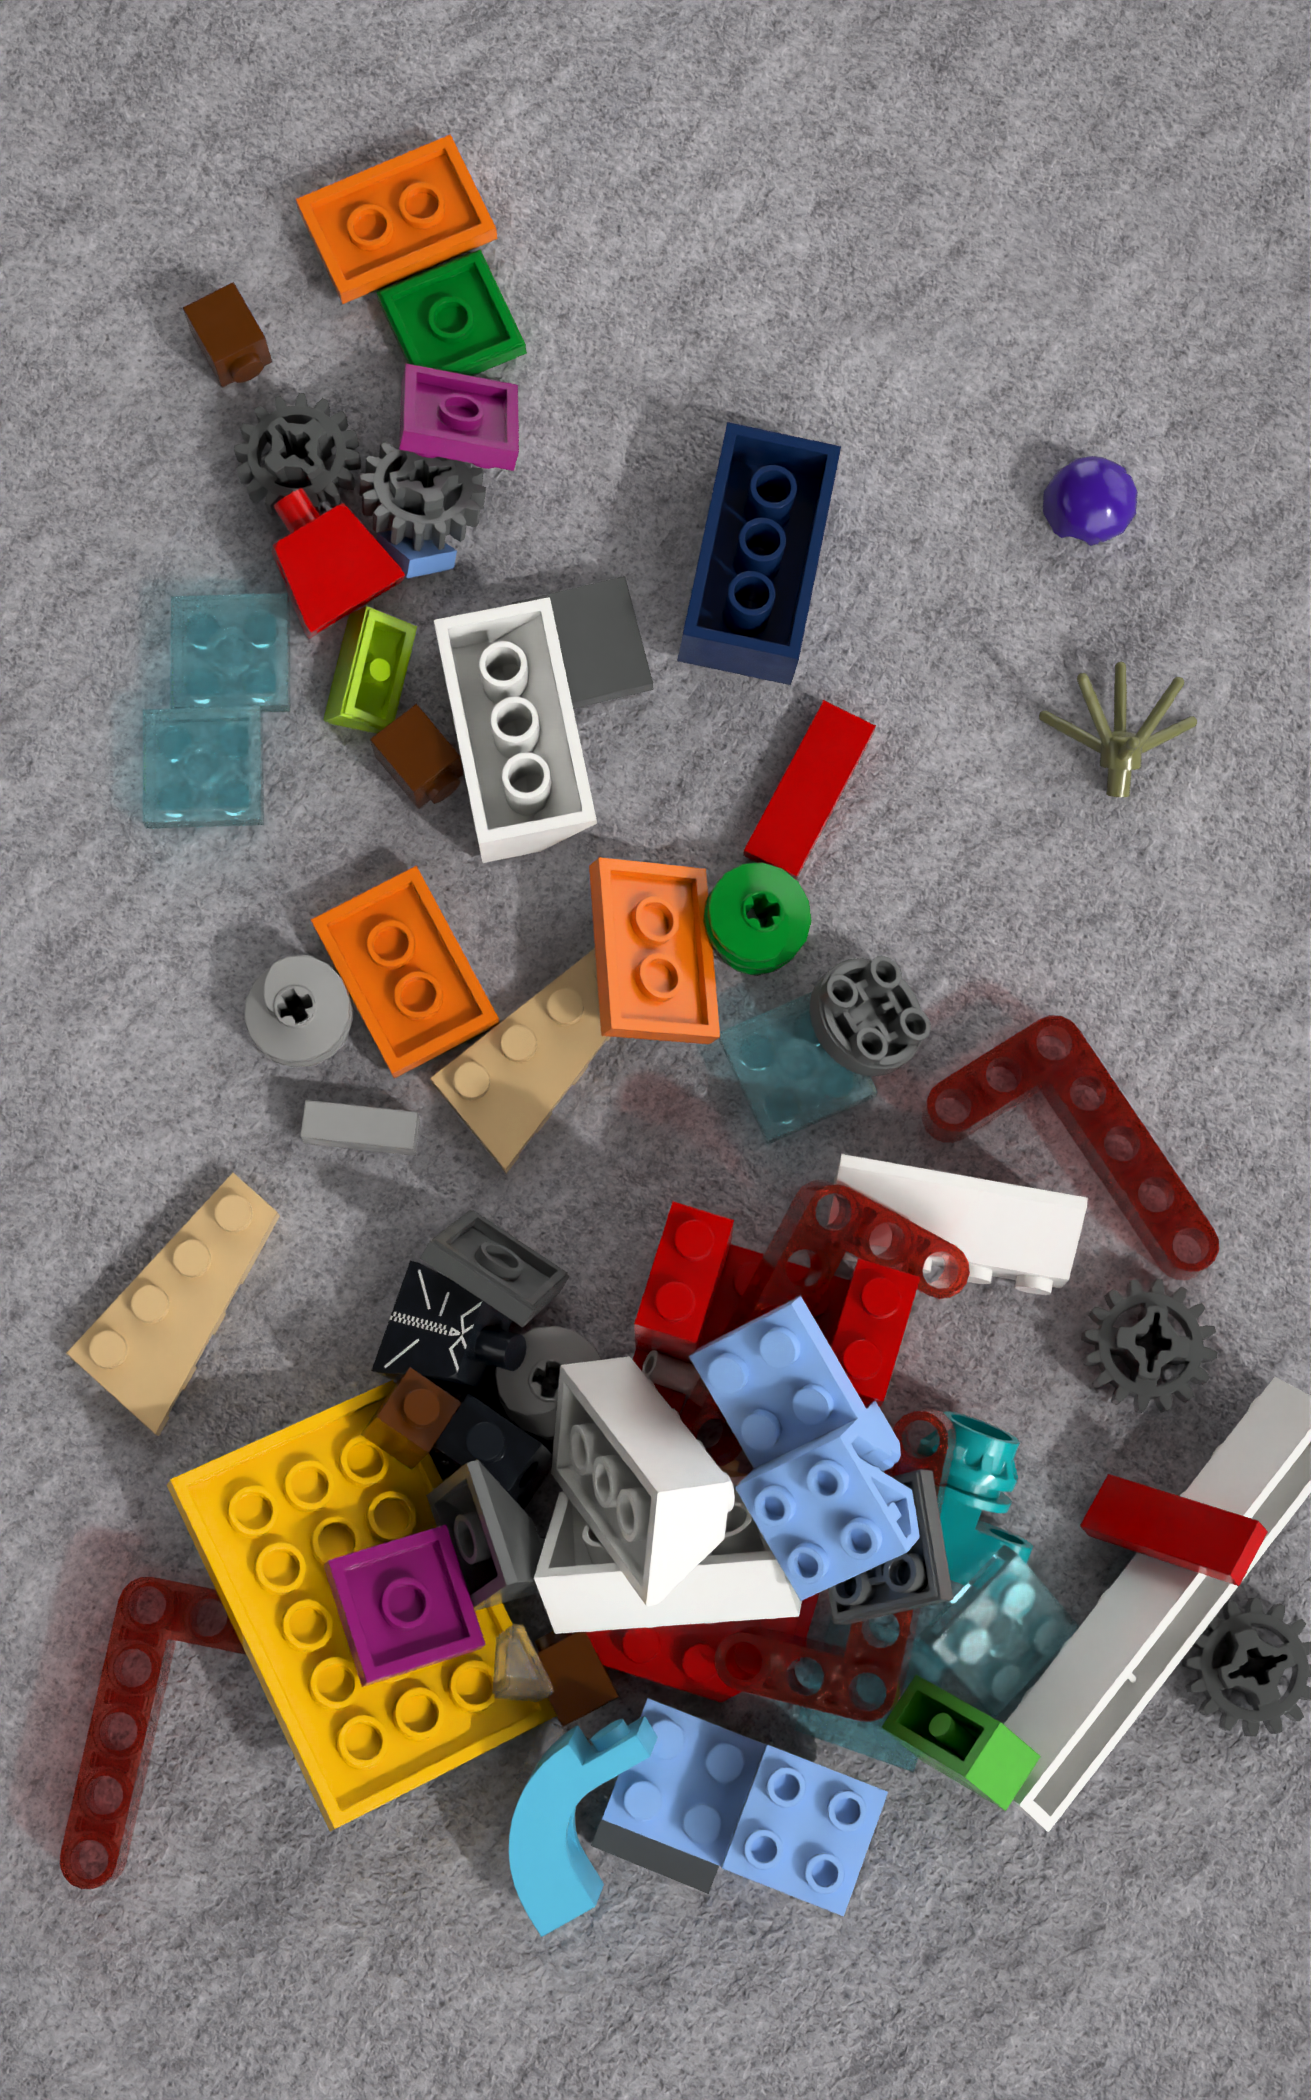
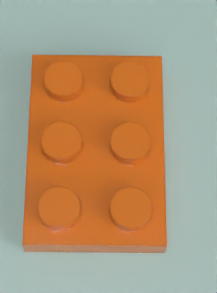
[295,134,498,304]
[589,857,720,1044]
[311,865,500,1079]

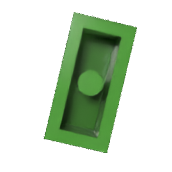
[881,1674,1041,1811]

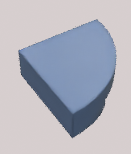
[376,531,457,578]

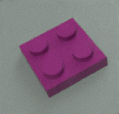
[399,363,519,471]
[323,1525,486,1687]

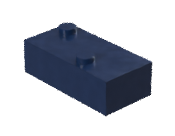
[677,422,841,685]

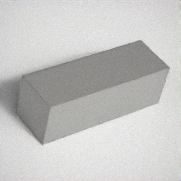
[300,1100,420,1156]

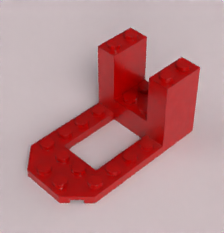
[586,1201,921,1703]

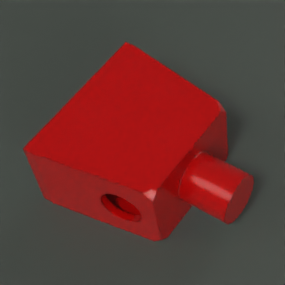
[271,488,405,639]

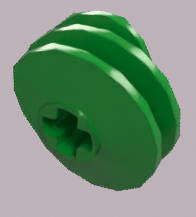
[703,862,812,976]

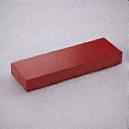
[743,700,876,880]
[1080,1474,1268,1586]

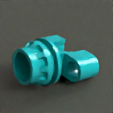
[906,1411,1033,1600]

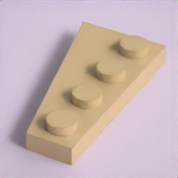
[430,948,611,1174]
[66,1173,280,1436]

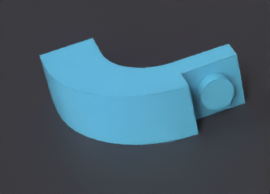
[509,1716,658,1937]

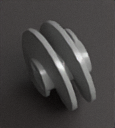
[244,955,353,1068]
[495,1326,602,1441]

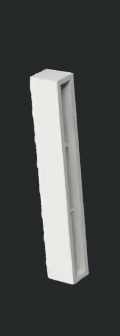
[1004,1377,1311,1832]

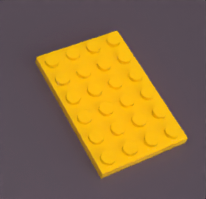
[167,1380,557,1832]

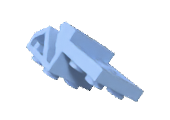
[689,1296,920,1601]
[602,1698,888,1917]

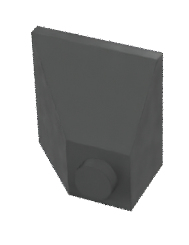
[426,1460,545,1611]

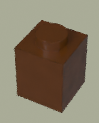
[183,282,272,388]
[370,703,464,809]
[361,1367,461,1470]
[527,1631,620,1727]

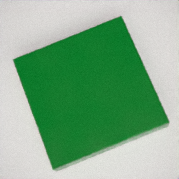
[377,249,527,376]

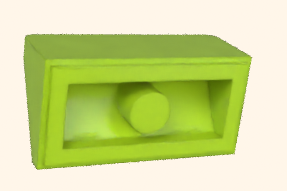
[323,606,418,733]

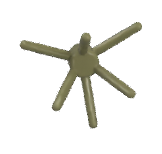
[1039,661,1197,797]

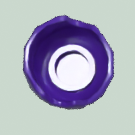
[1043,456,1138,546]

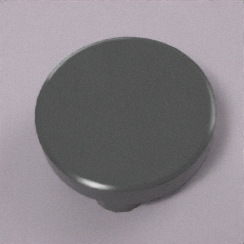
[810,956,931,1076]

